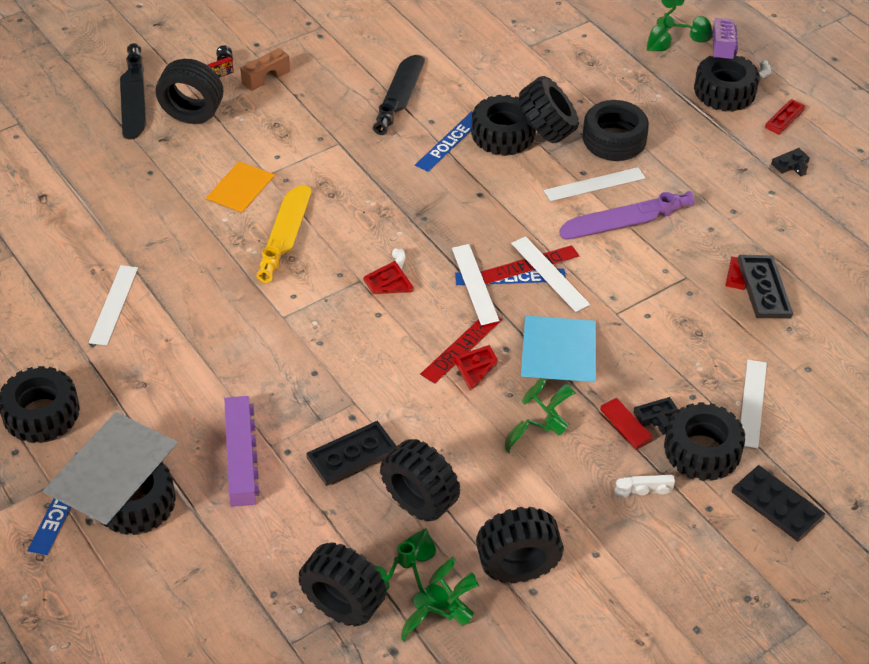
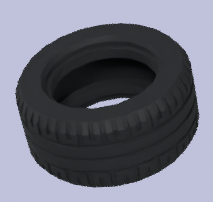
[155,58,224,124]
[583,100,649,161]

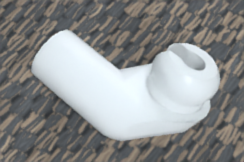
[759,60,771,81]
[392,248,406,269]

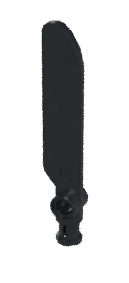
[120,43,146,140]
[373,55,425,135]

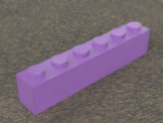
[224,396,260,507]

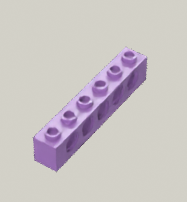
[713,18,738,59]

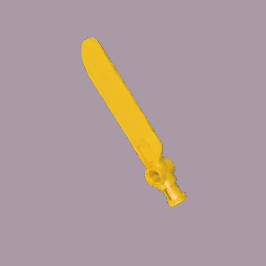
[256,185,312,283]

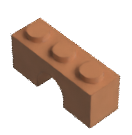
[240,48,290,91]

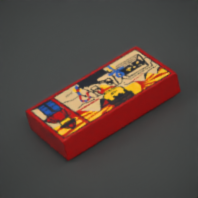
[207,57,234,78]

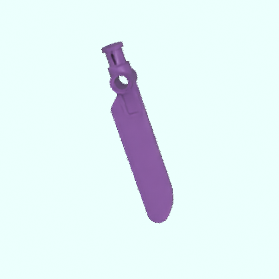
[560,191,694,240]

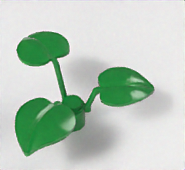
[647,0,713,51]
[505,378,576,454]
[375,528,450,614]
[401,556,479,642]

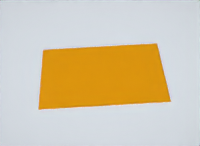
[205,161,275,213]

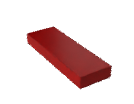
[765,99,805,135]
[600,397,653,450]

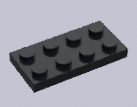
[737,255,793,319]
[306,420,397,486]
[732,465,825,542]

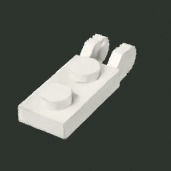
[614,475,675,498]

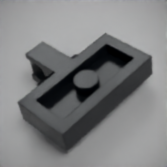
[771,148,810,177]
[633,397,678,435]

